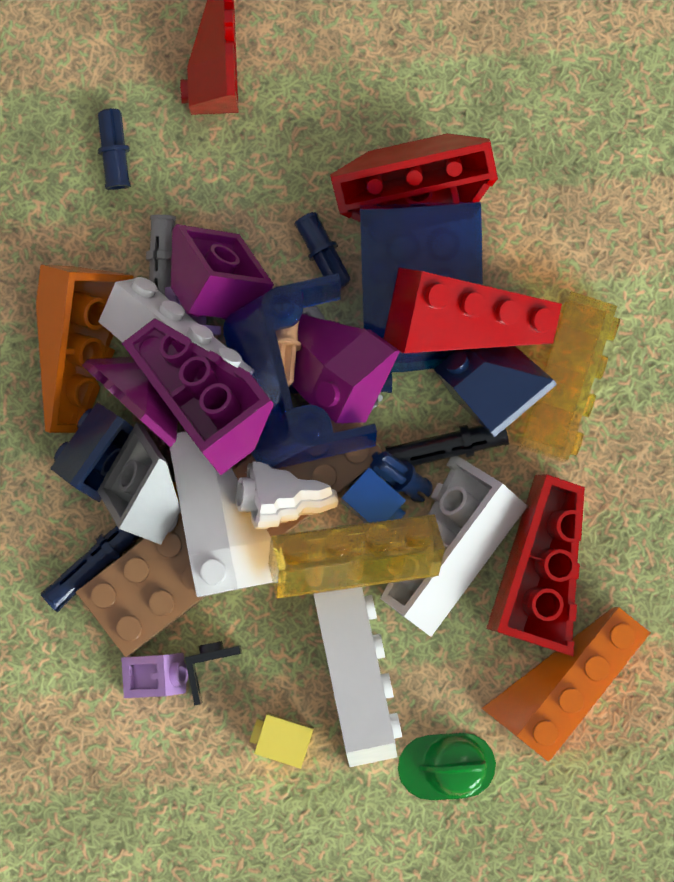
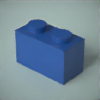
[341,467,406,534]

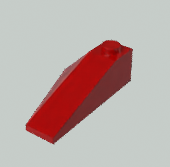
[180,0,239,115]

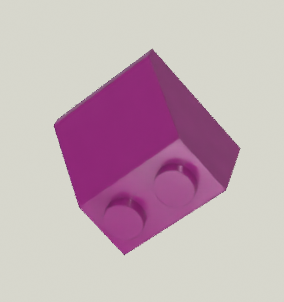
[171,224,274,322]

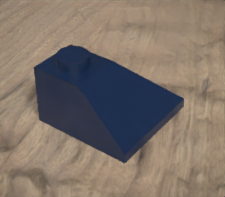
[434,346,557,437]

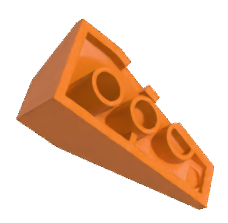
[36,264,134,433]

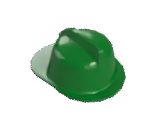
[398,733,496,800]

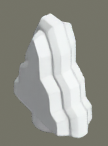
[236,461,339,529]

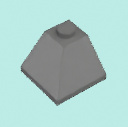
[97,423,181,545]

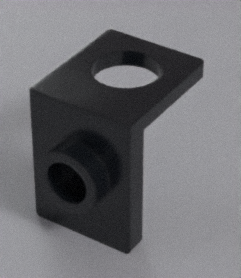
[185,641,242,706]

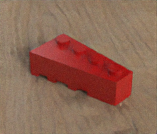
[384,267,562,353]

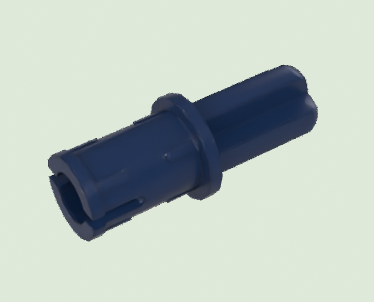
[98,108,131,190]
[294,212,350,291]
[370,451,433,503]

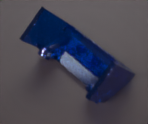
[223,273,377,469]

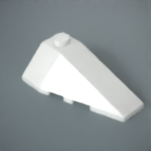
[170,431,281,597]

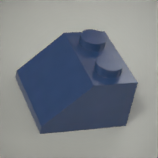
[50,402,133,502]

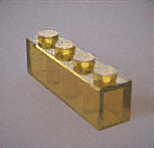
[518,291,620,462]
[268,514,445,599]

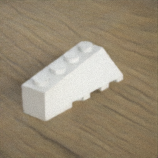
[380,456,527,636]

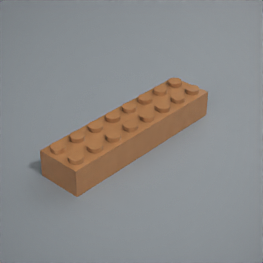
[76,407,383,657]

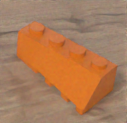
[481,607,651,762]

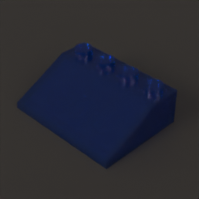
[359,202,483,372]

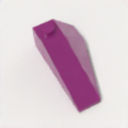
[122,318,274,475]

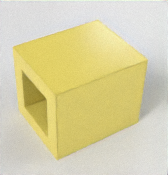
[250,713,314,769]

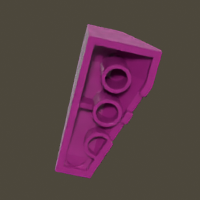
[249,305,400,423]
[82,357,178,448]

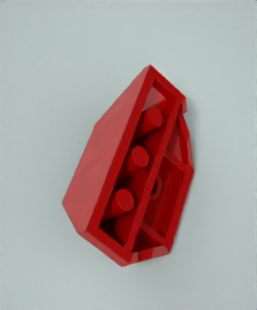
[330,133,498,235]

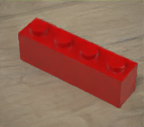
[486,474,585,657]

